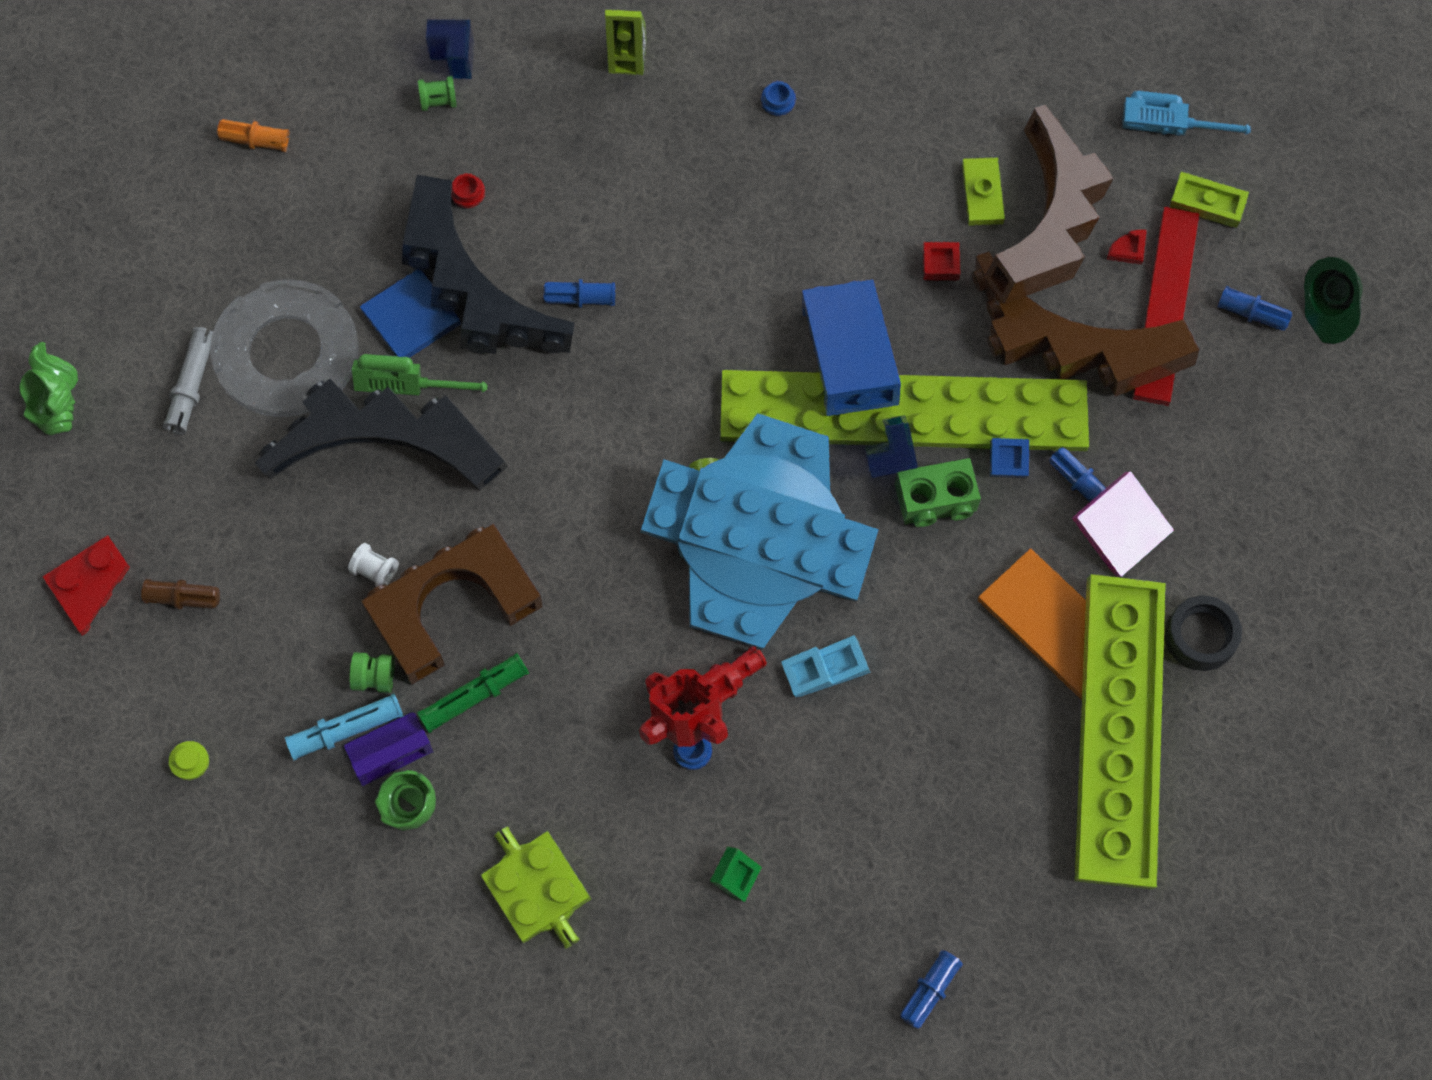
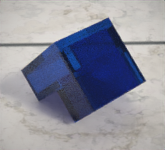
[426,19,474,79]
[865,415,918,478]

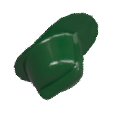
[1304,256,1363,344]

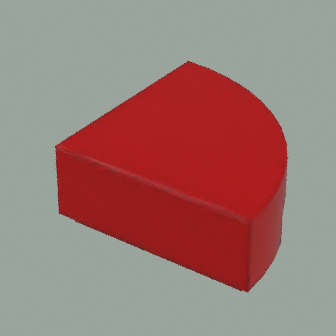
[1106,229,1147,265]

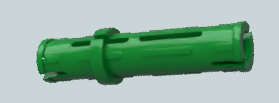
[417,652,529,734]

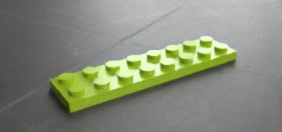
[1075,574,1166,890]

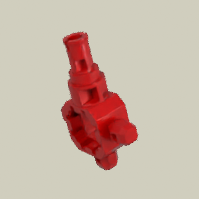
[639,646,767,747]

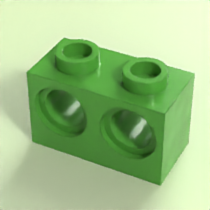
[895,458,981,527]

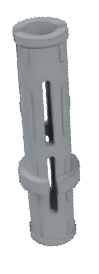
[163,327,216,435]

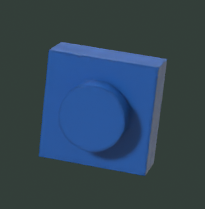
[990,438,1029,478]

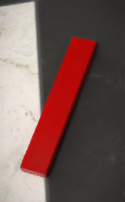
[1133,207,1200,406]

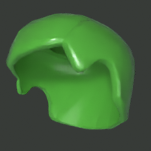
[375,770,436,831]

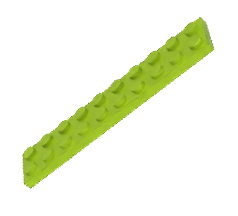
[720,370,1089,451]

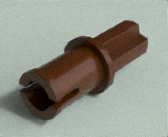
[141,579,220,610]

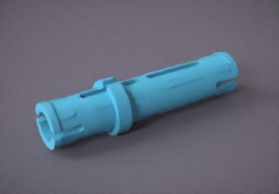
[284,693,403,761]

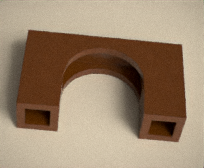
[362,524,543,685]

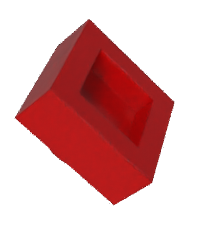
[922,242,961,281]

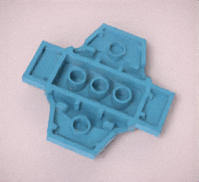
[640,413,879,649]

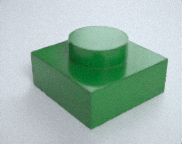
[710,846,762,902]

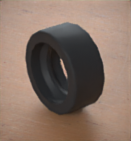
[1165,595,1242,671]

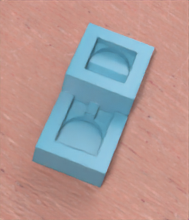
[781,635,871,697]

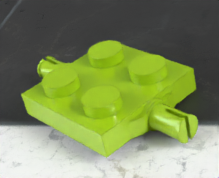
[481,827,591,949]

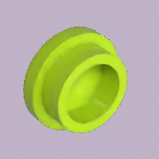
[169,741,209,780]

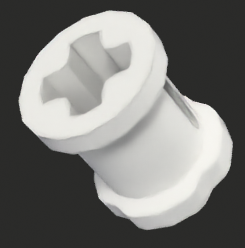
[348,543,399,587]

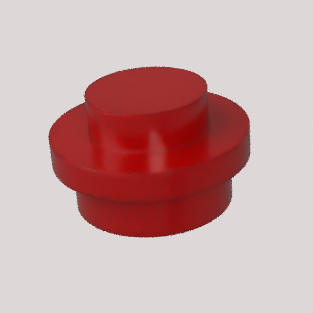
[451,173,485,208]

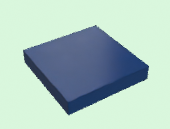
[360,269,461,358]

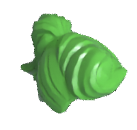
[19,342,78,436]

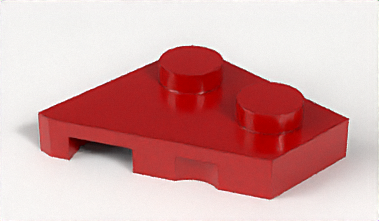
[42,535,130,636]

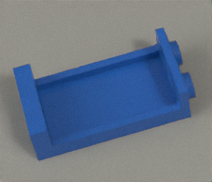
[802,280,901,416]

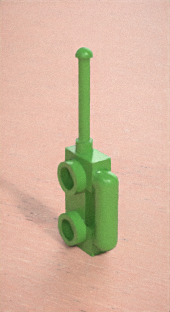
[352,354,487,395]

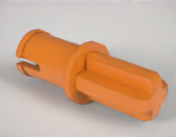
[217,119,290,152]

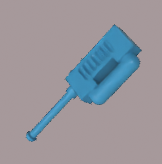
[1122,91,1251,136]

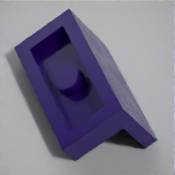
[344,712,434,786]

